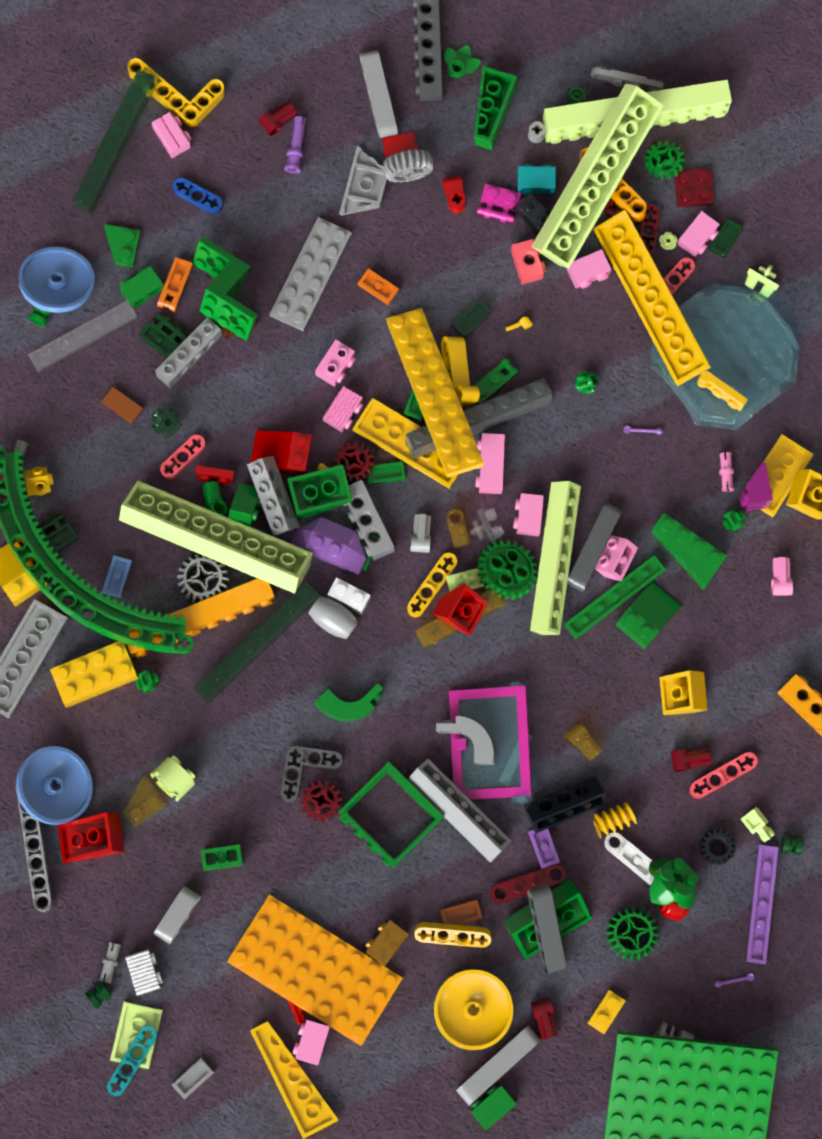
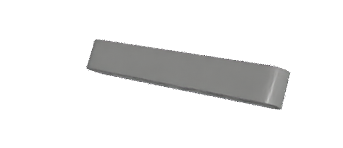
[16,791,53,912]

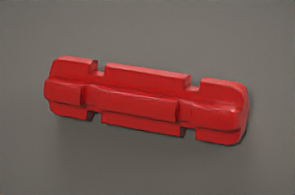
[287,1000,307,1025]

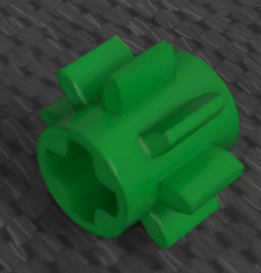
[575,370,599,394]
[722,509,747,532]
[135,670,160,693]

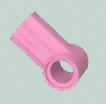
[771,557,793,595]

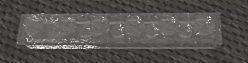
[28,301,137,372]

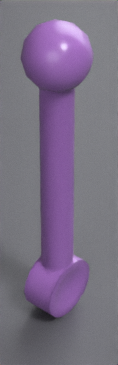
[623,425,663,435]
[714,973,754,988]

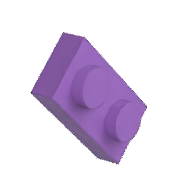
[528,829,560,869]

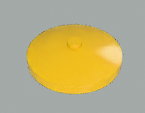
[434,970,513,1050]

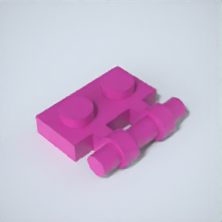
[477,184,521,223]

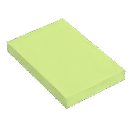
[110,1002,163,1069]

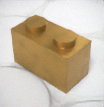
[365,920,409,967]

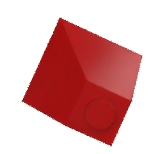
[432,584,488,636]

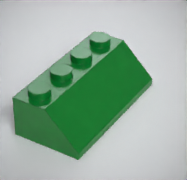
[503,880,592,960]

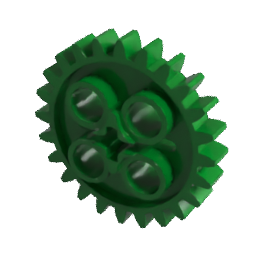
[476,540,538,600]

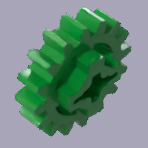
[644,141,685,181]

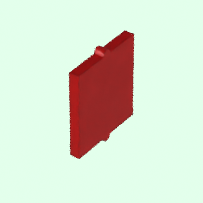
[382,132,419,158]

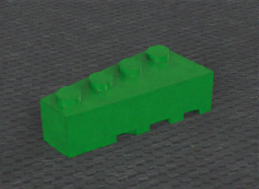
[474,66,518,151]
[651,513,727,591]

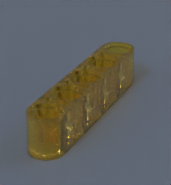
[415,589,506,649]

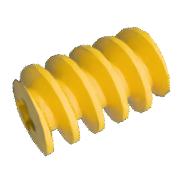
[593,802,637,838]

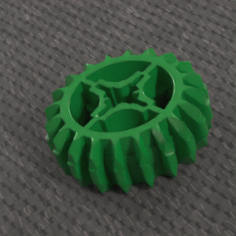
[606,907,659,961]

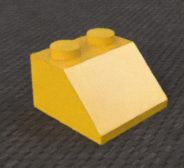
[659,670,708,715]

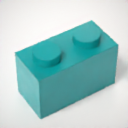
[517,164,556,194]

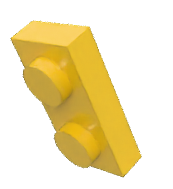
[588,990,625,1034]

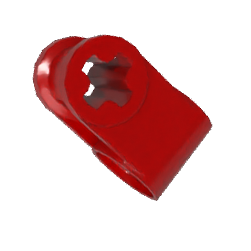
[442,175,465,213]

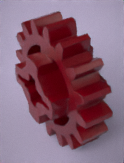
[333,442,374,484]
[300,780,342,823]

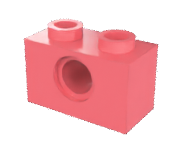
[511,239,546,285]

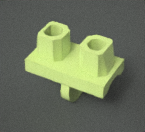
[744,265,779,298]
[446,569,484,591]

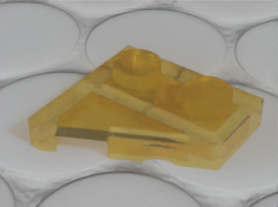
[123,775,167,829]

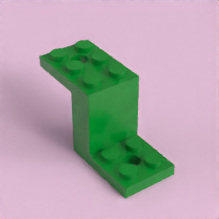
[193,237,258,341]

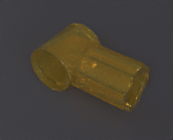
[446,509,471,549]
[564,722,603,762]

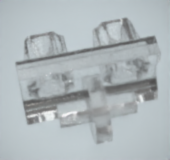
[470,508,504,545]

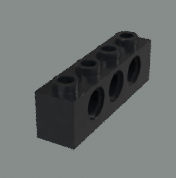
[524,776,607,834]

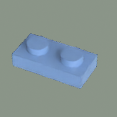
[102,555,132,598]

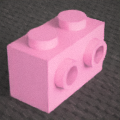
[315,340,356,387]
[594,535,638,581]

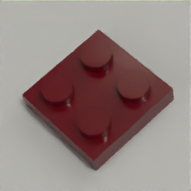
[674,168,715,207]

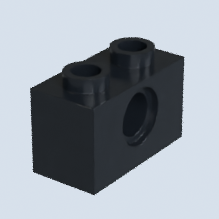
[512,193,550,235]

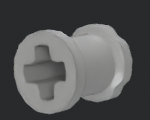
[528,121,546,143]

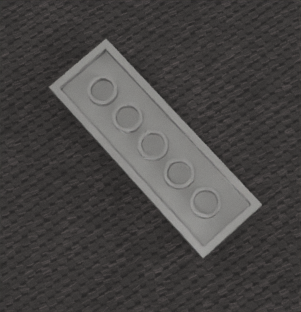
[269,217,352,332]
[0,599,68,719]

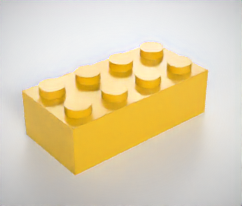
[50,641,138,708]

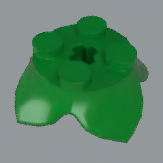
[649,858,698,909]

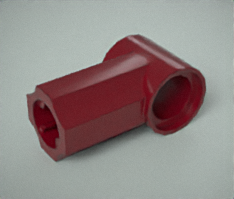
[258,101,298,136]
[671,748,711,772]
[530,998,558,1040]

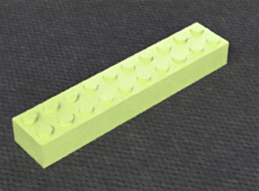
[542,80,732,144]
[531,84,664,269]
[119,481,313,593]

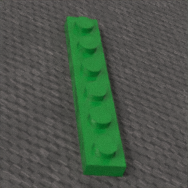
[564,555,666,640]

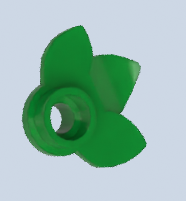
[444,45,481,78]

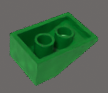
[287,465,353,520]
[615,582,681,650]

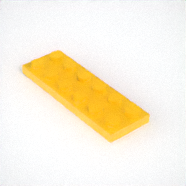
[352,398,459,489]

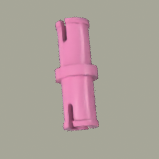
[719,452,734,492]

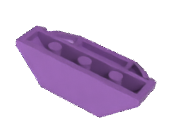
[290,517,366,576]

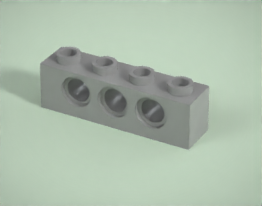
[155,317,222,389]
[247,456,300,536]
[343,480,394,561]

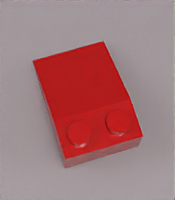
[250,431,312,476]
[57,812,125,864]

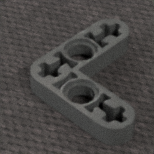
[281,746,342,803]

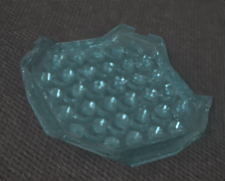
[649,284,800,431]

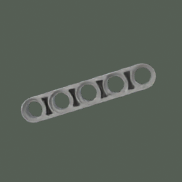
[359,50,398,138]
[456,1025,541,1105]

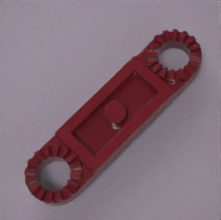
[490,865,565,904]

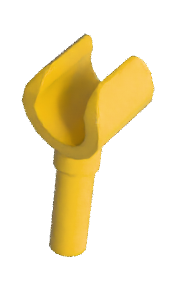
[505,317,533,331]

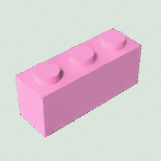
[476,433,505,494]

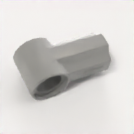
[410,514,431,553]

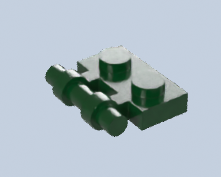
[138,312,188,359]
[39,513,79,553]

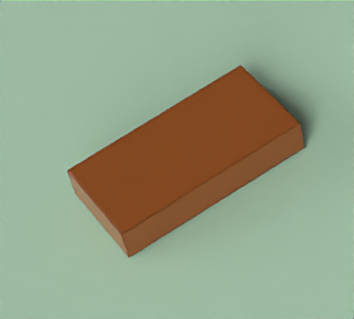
[101,387,143,424]
[440,899,483,925]

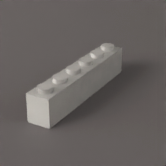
[407,759,511,863]

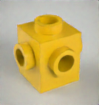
[24,467,54,496]

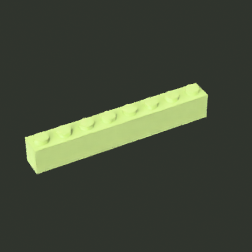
[530,481,581,635]

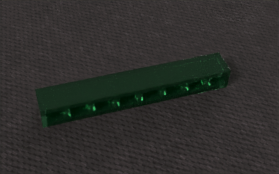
[72,69,158,215]
[194,582,320,705]

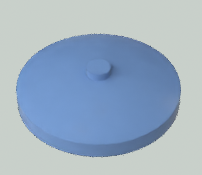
[19,247,95,313]
[16,746,93,825]

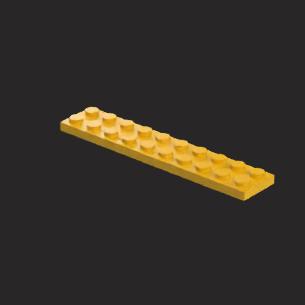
[593,210,711,386]
[386,308,484,478]

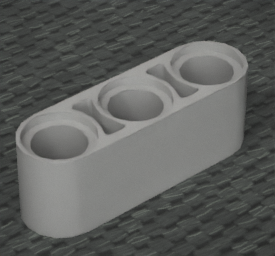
[154,886,201,945]

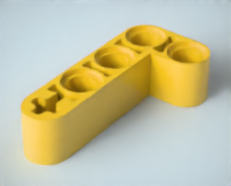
[441,336,480,408]

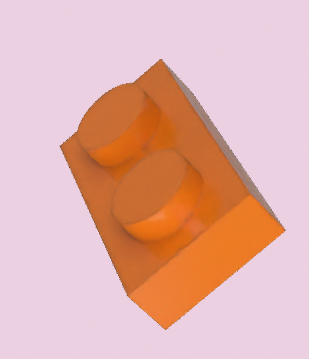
[358,268,399,306]

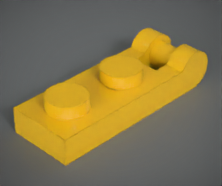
[697,371,748,411]

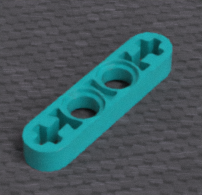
[107,1026,157,1096]

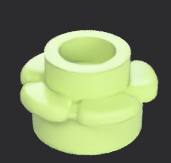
[659,232,678,250]

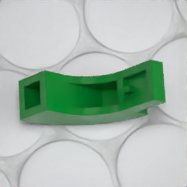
[315,683,383,722]

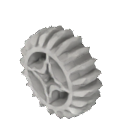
[383,149,433,183]
[177,553,229,603]

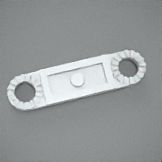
[604,832,654,885]

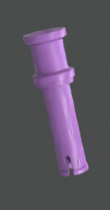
[284,116,306,174]

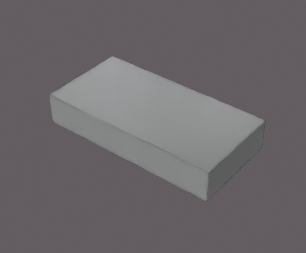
[171,1058,215,1100]

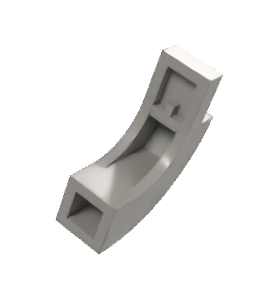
[436,716,496,765]

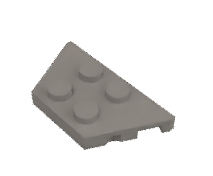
[339,146,387,216]

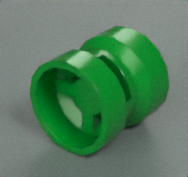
[28,306,52,327]

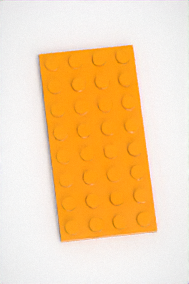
[227,894,403,1046]

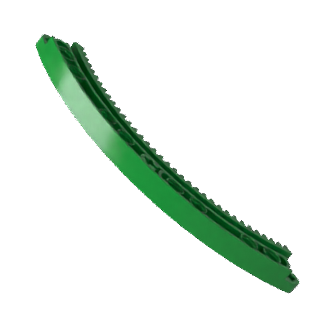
[0,445,194,654]

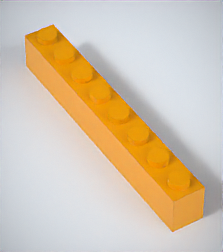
[126,578,275,658]

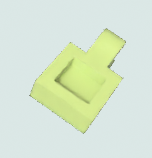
[741,806,775,842]

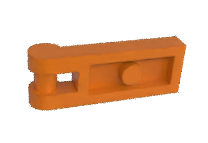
[157,257,193,312]

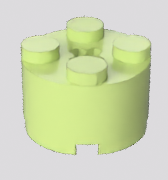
[150,755,195,801]

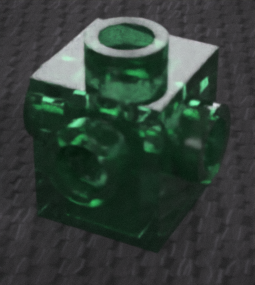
[150,407,183,438]

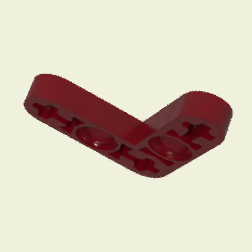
[605,200,659,256]

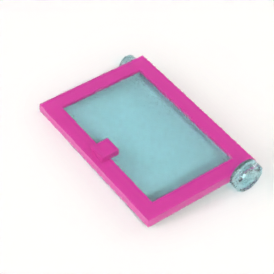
[449,682,532,804]

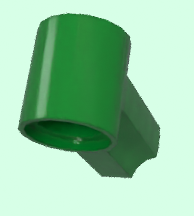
[202,481,227,516]

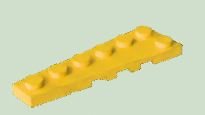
[250,1021,338,1139]

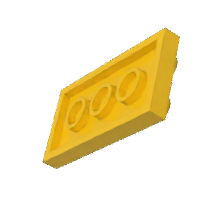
[760,434,814,517]

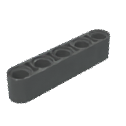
[567,502,623,592]
[527,884,566,975]

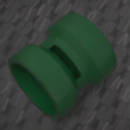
[781,834,804,855]
[85,982,113,1009]

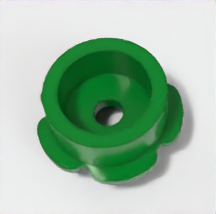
[568,87,586,104]

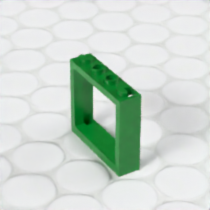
[339,762,444,868]

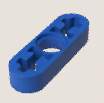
[173,178,222,214]

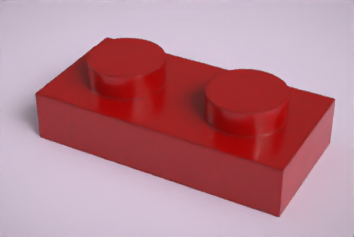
[195,465,235,485]

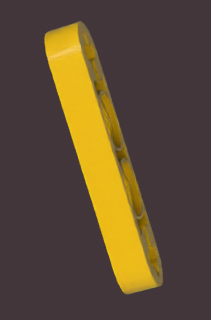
[407,553,457,617]
[414,922,491,948]

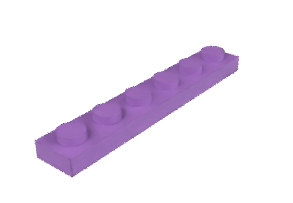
[745,845,779,965]

